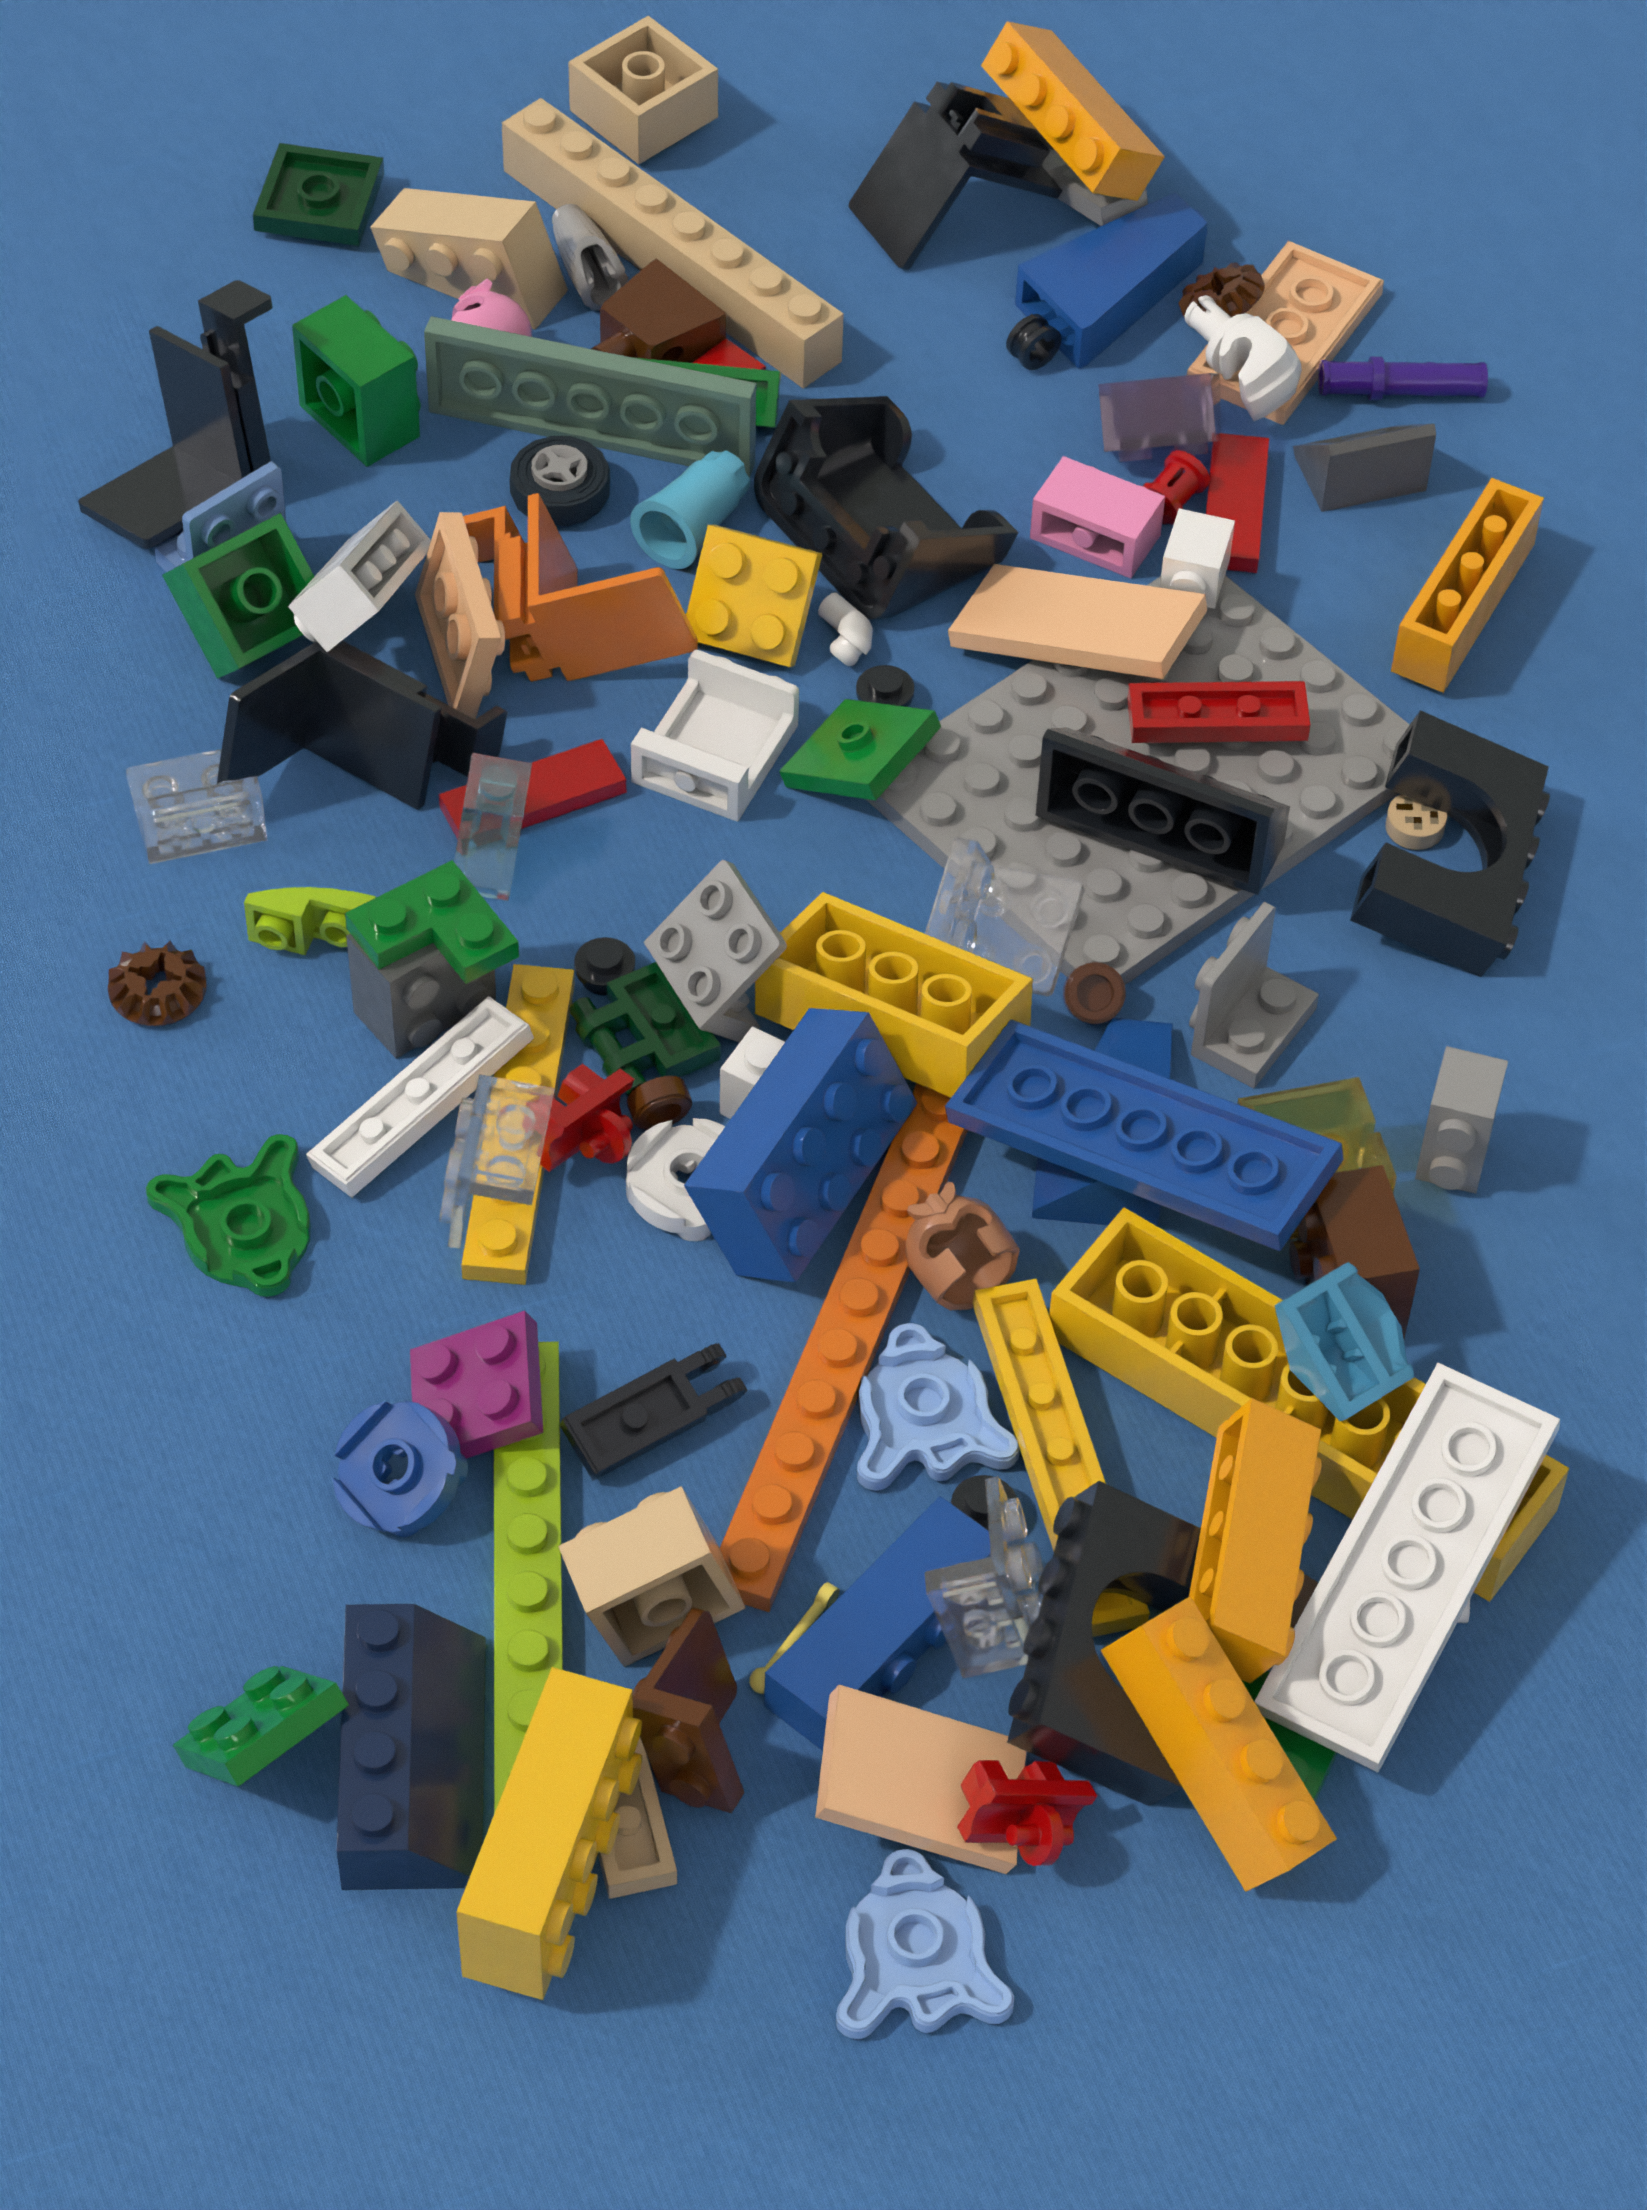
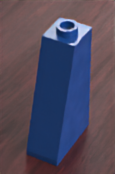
[1015,192,1208,369]

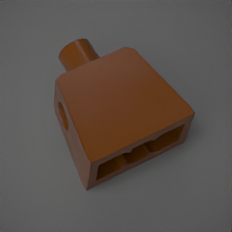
[591,258,726,363]

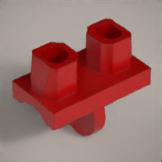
[520,1063,635,1172]
[957,1760,1097,1866]

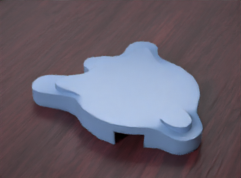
[857,1323,1020,1491]
[836,1849,1014,2039]

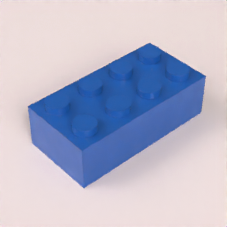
[684,1008,917,1282]

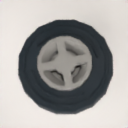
[509,436,610,526]

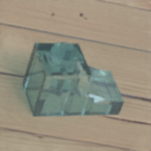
[454,753,532,901]

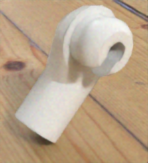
[818,592,873,666]

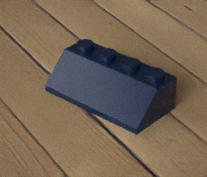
[336,1604,486,1890]

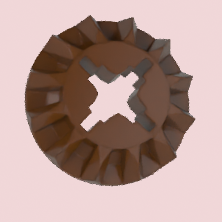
[1178,262,1265,318]
[108,941,207,1026]

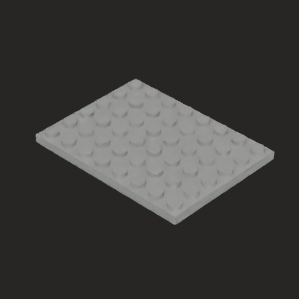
[866,575,1410,985]

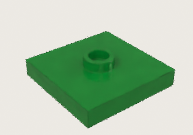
[779,699,941,801]

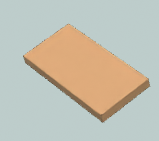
[1186,241,1384,425]
[948,564,1207,679]

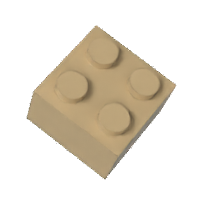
[568,16,718,164]
[558,1486,746,1667]

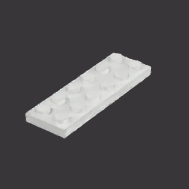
[1254,1363,1560,1772]

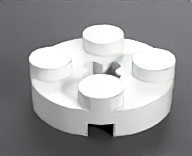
[626,1118,725,1242]

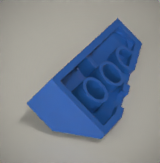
[1032,1018,1173,1227]

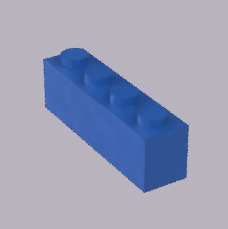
[764,1496,1003,1751]

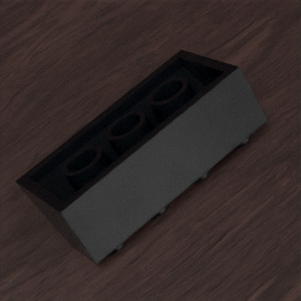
[1035,727,1290,895]

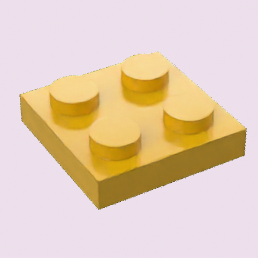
[686,524,822,667]

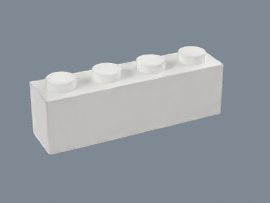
[288,500,431,652]

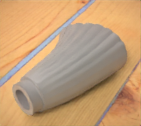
[552,204,628,311]

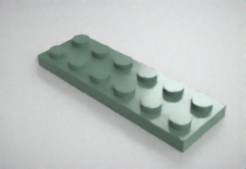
[424,316,756,478]

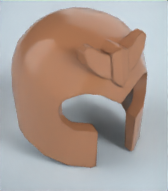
[905,1182,1020,1311]

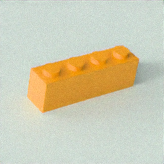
[981,21,1165,201]
[1391,478,1544,693]
[1189,1398,1322,1683]
[1100,1596,1337,1892]

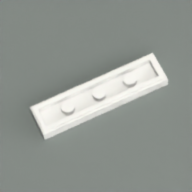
[306,996,534,1198]

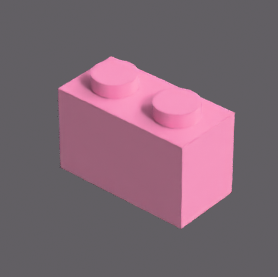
[1030,456,1165,579]

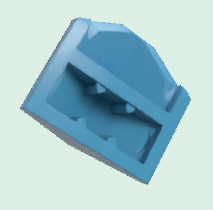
[1274,1262,1414,1421]

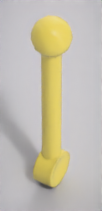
[749,1582,840,1694]

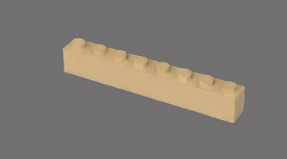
[502,98,844,389]

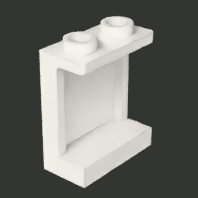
[631,650,799,822]

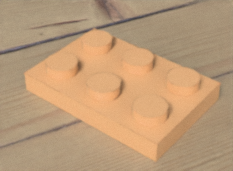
[415,512,505,719]

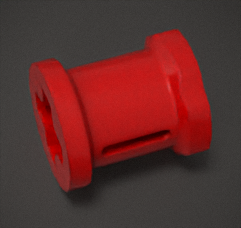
[1143,450,1210,525]

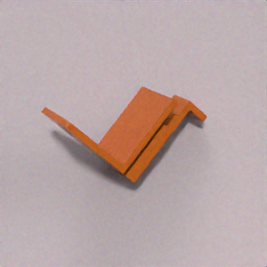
[463,493,698,682]

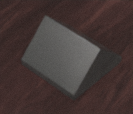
[1293,424,1436,512]

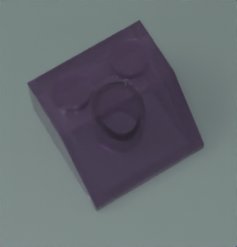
[1098,373,1221,462]

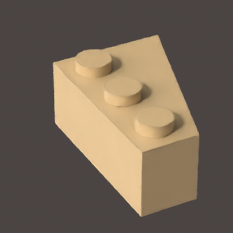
[370,188,568,330]

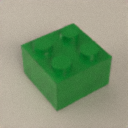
[292,295,421,467]
[162,513,314,679]

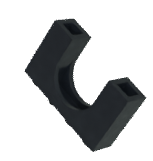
[1350,710,1550,977]
[1007,1481,1201,1806]

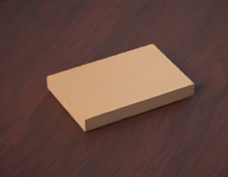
[815,1685,1026,1874]

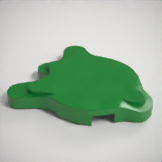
[146,1134,311,1297]

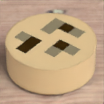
[1385,794,1447,850]

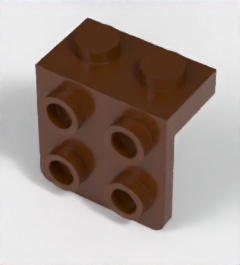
[633,1608,745,1814]

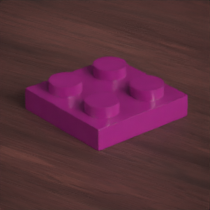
[410,1310,543,1458]

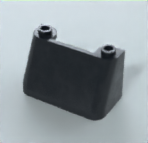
[754,396,1019,619]

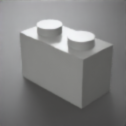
[1415,1046,1508,1194]

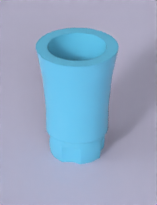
[630,450,751,569]

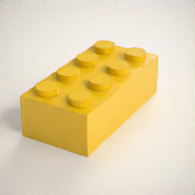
[755,892,1033,1098]
[456,1667,642,2000]

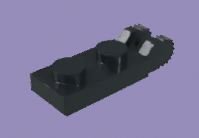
[560,1343,747,1481]

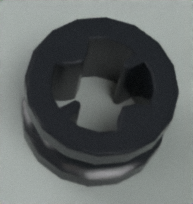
[1006,314,1062,370]

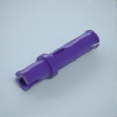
[1318,356,1488,400]

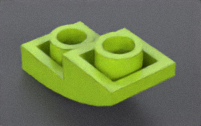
[244,887,376,955]

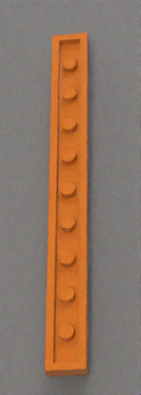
[720,1083,968,1612]

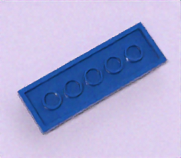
[945,1019,1344,1251]

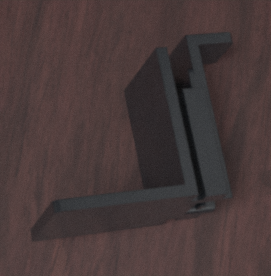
[848,81,1063,270]
[78,280,273,549]
[216,640,508,810]

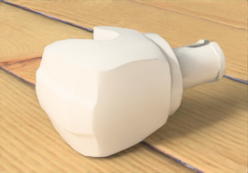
[1185,295,1302,421]

